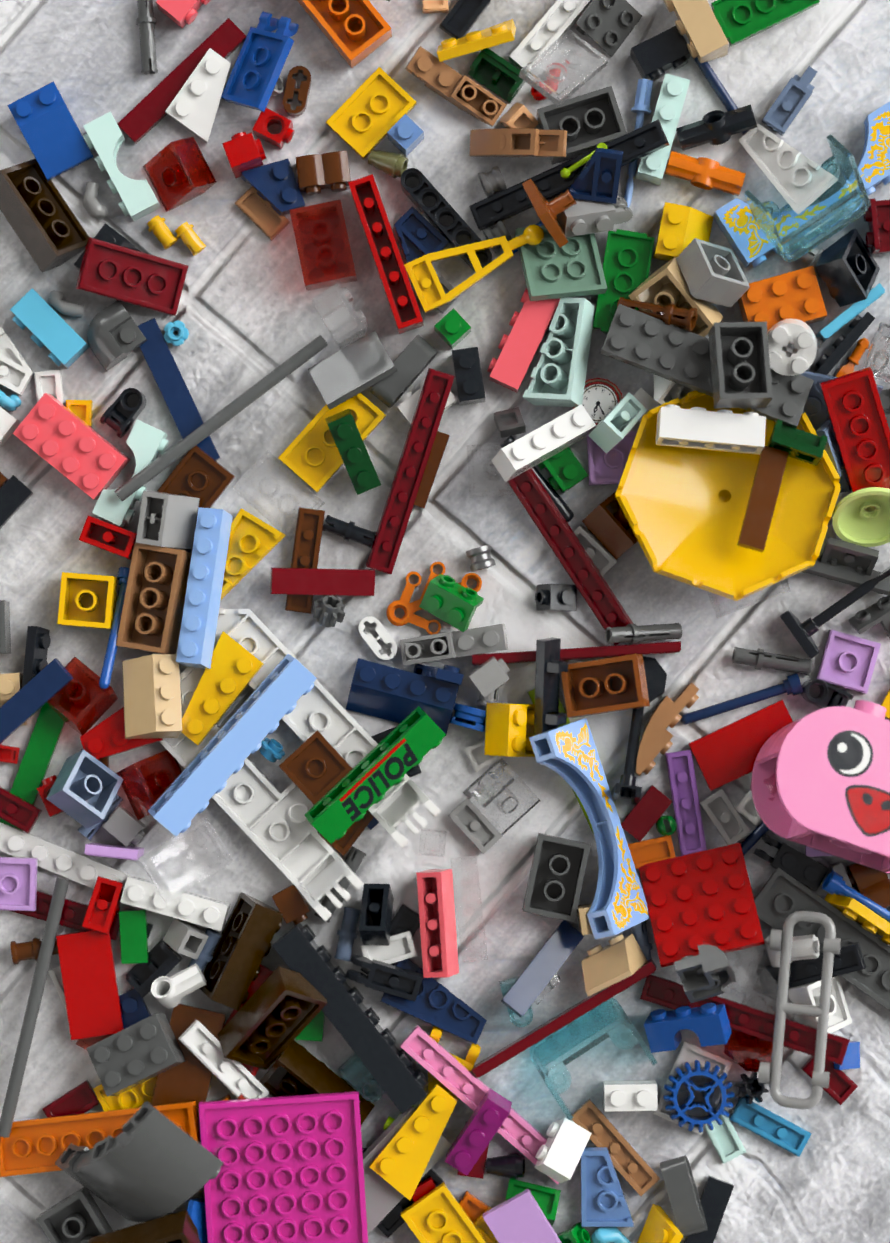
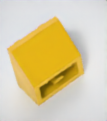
[484,703,535,757]

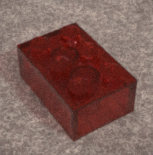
[290,200,357,291]

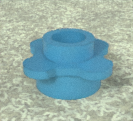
[259,738,285,763]

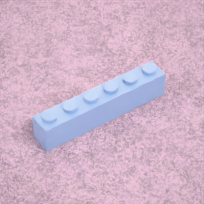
[176,507,233,669]

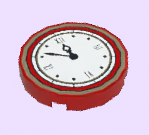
[572,378,623,429]

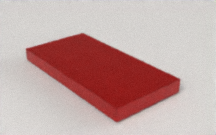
[688,700,793,791]
[56,930,124,1040]

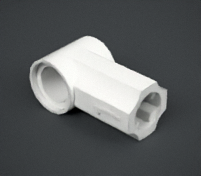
[764,934,820,967]
[151,963,207,1009]

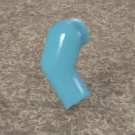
[0,390,21,411]

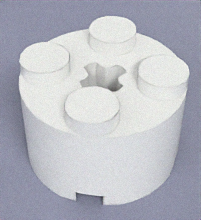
[767,319,817,376]

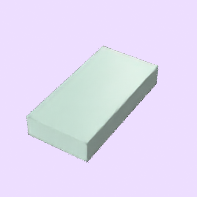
[705,1107,746,1164]

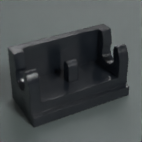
[125,939,183,997]

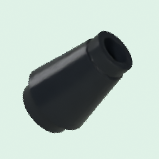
[486,1153,525,1180]

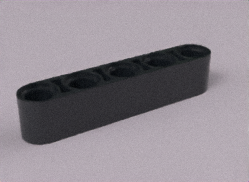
[401,168,492,271]

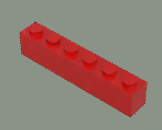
[348,174,424,334]

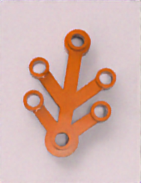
[387,562,482,635]

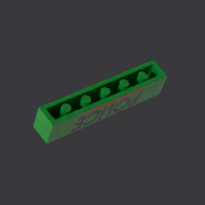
[305,706,446,844]

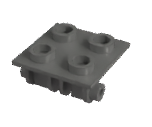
[575,0,642,57]

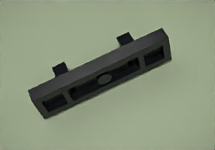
[534,637,568,735]

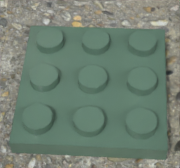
[515,226,607,301]

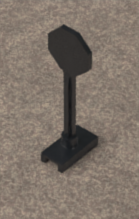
[780,567,890,659]
[611,656,667,805]

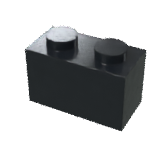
[630,26,691,81]
[452,347,485,406]
[359,884,394,946]

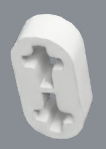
[358,616,398,661]

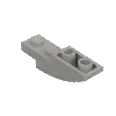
[400,624,508,666]

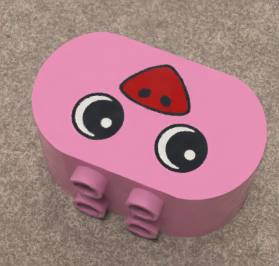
[751,700,890,874]

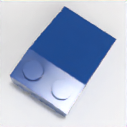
[8,81,93,181]

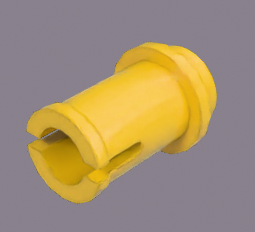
[147,215,178,249]
[175,222,206,256]

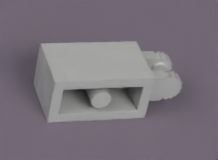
[557,197,633,237]

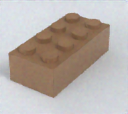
[116,543,192,654]

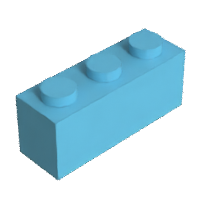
[10,288,90,368]

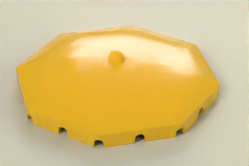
[615,390,841,601]

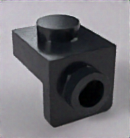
[535,584,577,611]

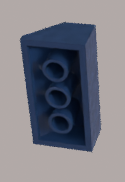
[346,658,459,734]

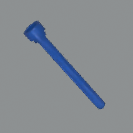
[99,567,130,689]
[822,871,890,923]

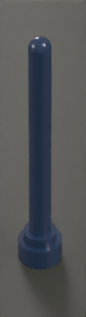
[680,673,803,725]

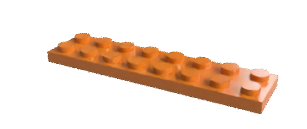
[0,1101,200,1177]

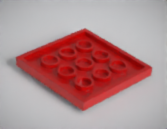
[639,843,765,968]

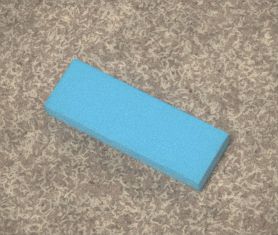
[816,283,885,342]

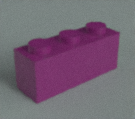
[445,1088,512,1176]

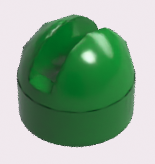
[656,815,677,836]

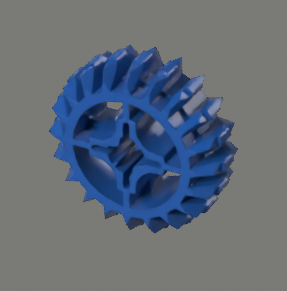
[663,1060,735,1132]

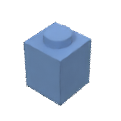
[387,114,424,157]

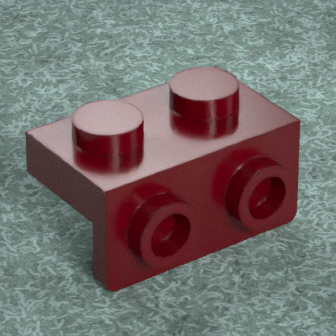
[863,198,890,255]

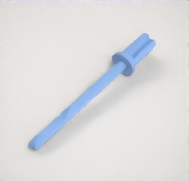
[624,78,653,208]

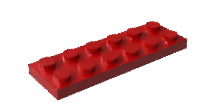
[819,367,890,492]

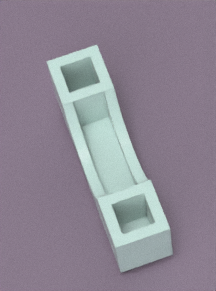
[635,73,690,185]
[82,111,161,221]
[92,419,169,528]

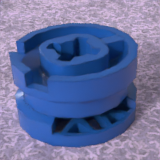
[450,703,486,732]

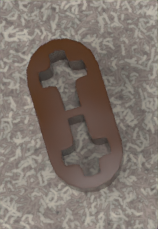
[283,66,311,116]

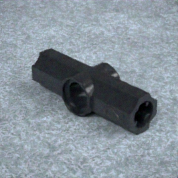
[676,104,757,151]

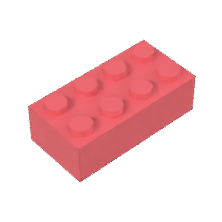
[12,393,130,500]

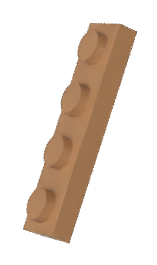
[570,1099,660,1196]

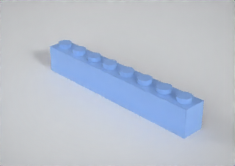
[148,654,317,837]

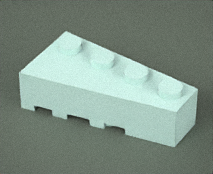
[523,298,596,407]

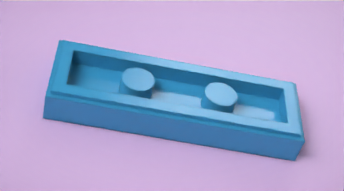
[729,1097,811,1157]

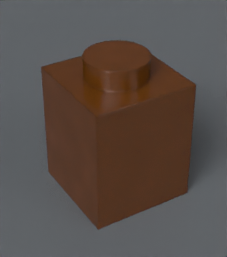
[272,884,311,926]

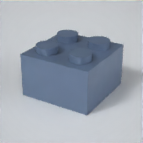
[46,749,124,828]

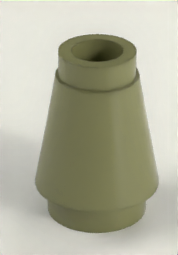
[368,149,408,178]

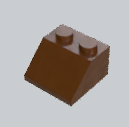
[582,491,638,560]

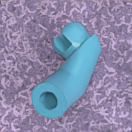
[591,1227,631,1243]

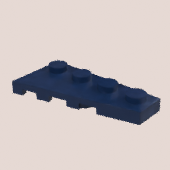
[380,959,487,1045]

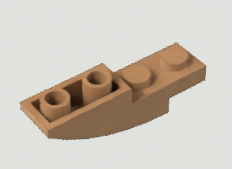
[405,46,507,126]
[469,128,567,157]
[635,683,699,776]

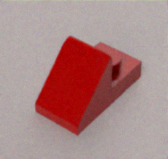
[82,876,124,935]

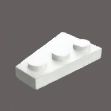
[165,48,231,143]

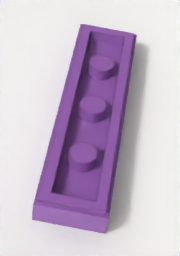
[665,750,707,856]

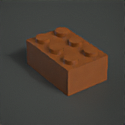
[561,654,650,718]

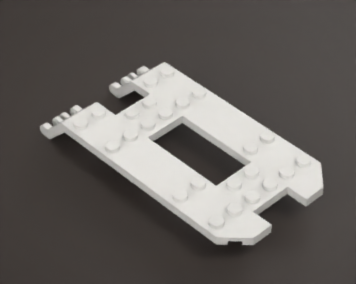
[160,608,441,921]

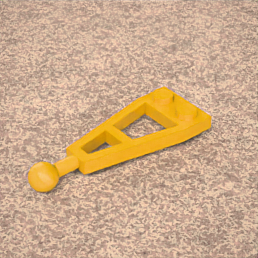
[404,224,544,313]

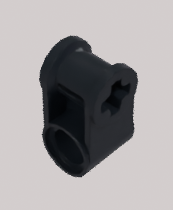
[100,388,146,438]
[801,679,854,709]

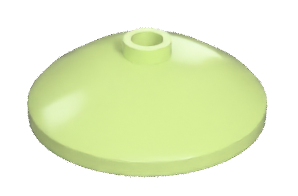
[832,487,890,547]

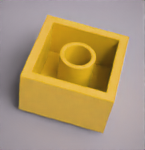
[57,572,118,630]

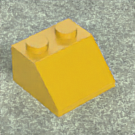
[653,202,714,261]

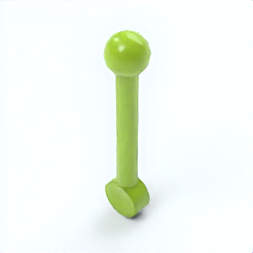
[560,143,608,178]

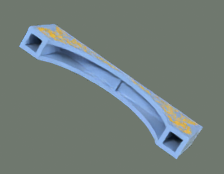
[713,102,890,268]
[529,718,650,939]

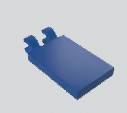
[221,12,299,112]

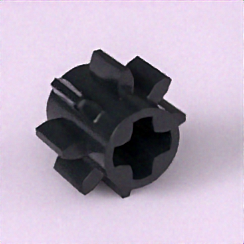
[734,1071,769,1105]

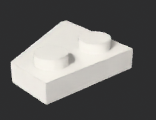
[0,327,34,396]

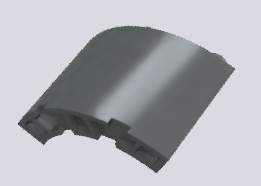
[54,1101,224,1222]

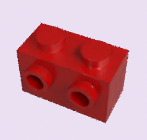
[222,132,267,178]

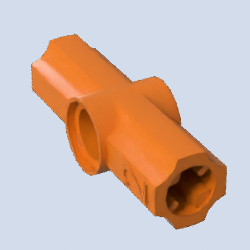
[665,151,746,196]

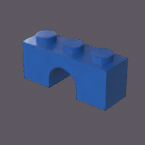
[644,1003,732,1053]

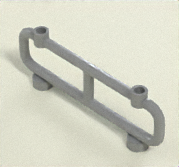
[758,911,841,1109]

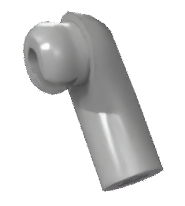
[83,182,107,219]
[48,290,84,317]

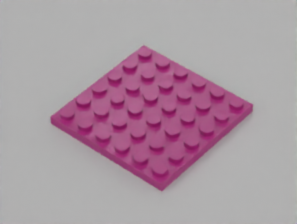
[199,1091,368,1243]

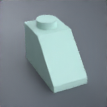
[588,392,647,453]

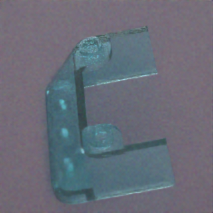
[744,134,870,262]
[529,997,658,1120]

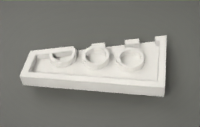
[738,123,838,215]

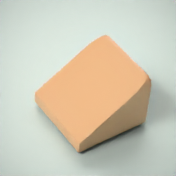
[499,103,539,128]

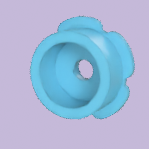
[163,320,189,346]

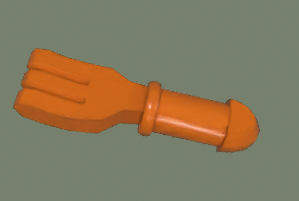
[834,338,869,377]

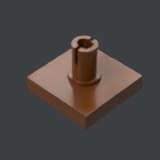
[522,178,576,247]

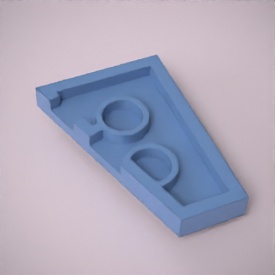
[581,1147,634,1227]

